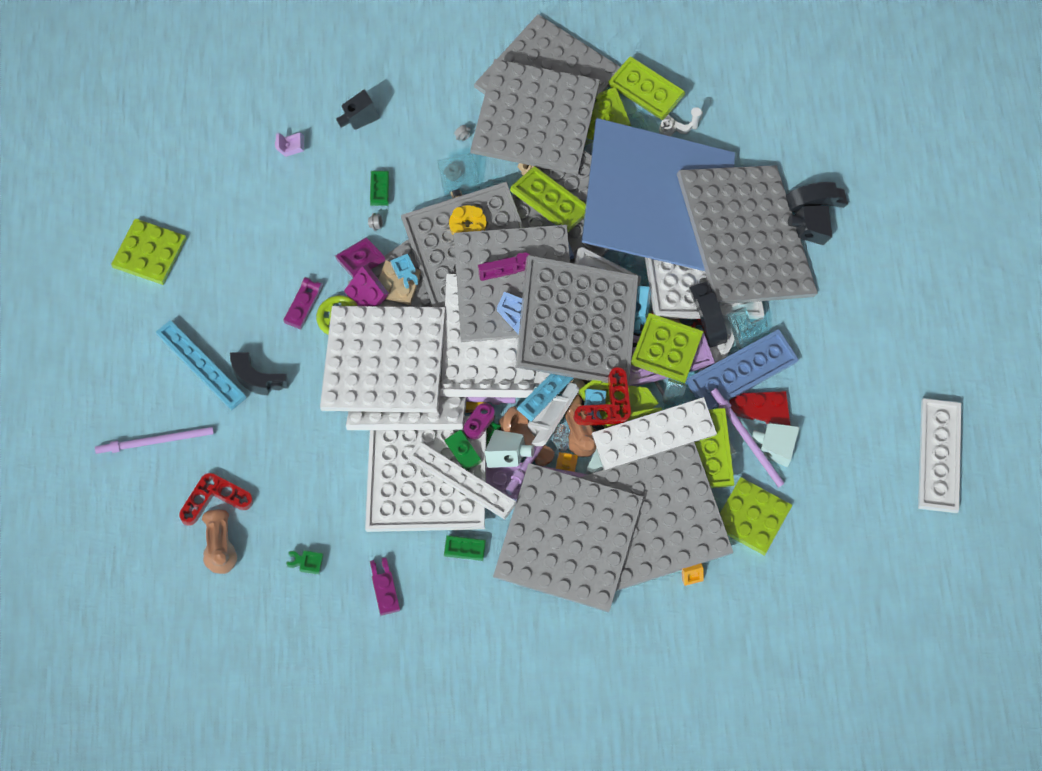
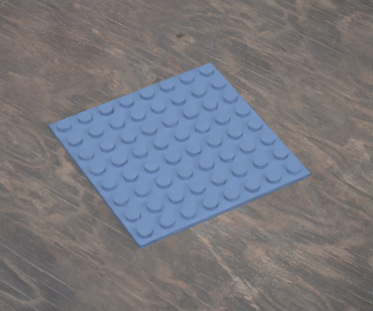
[582,118,735,271]

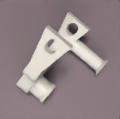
[659,107,703,136]

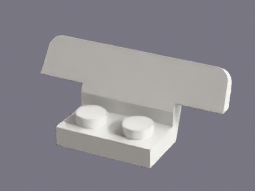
[528,383,579,446]

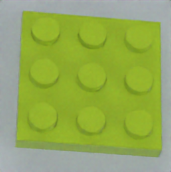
[111,218,187,285]
[631,313,703,383]
[720,477,793,556]

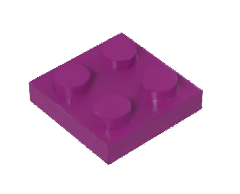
[335,237,385,278]
[344,265,389,307]

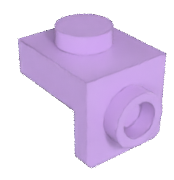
[275,133,304,157]

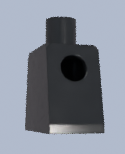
[336,89,380,130]
[788,206,833,245]

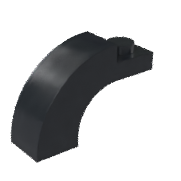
[786,182,848,213]
[689,281,727,348]
[230,352,288,395]

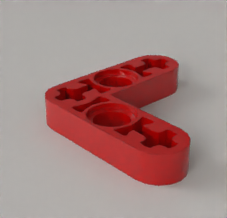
[573,367,631,425]
[179,473,253,526]

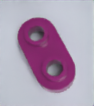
[464,403,495,440]

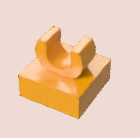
[556,452,578,472]
[682,563,704,586]

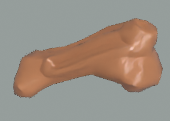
[564,394,596,457]
[499,406,555,466]
[202,509,237,574]

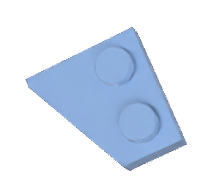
[497,292,522,335]

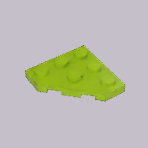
[585,87,632,146]
[578,380,659,429]

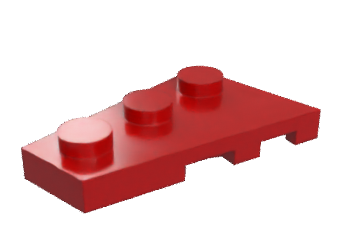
[729,391,791,426]

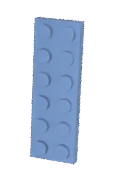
[686,329,799,410]

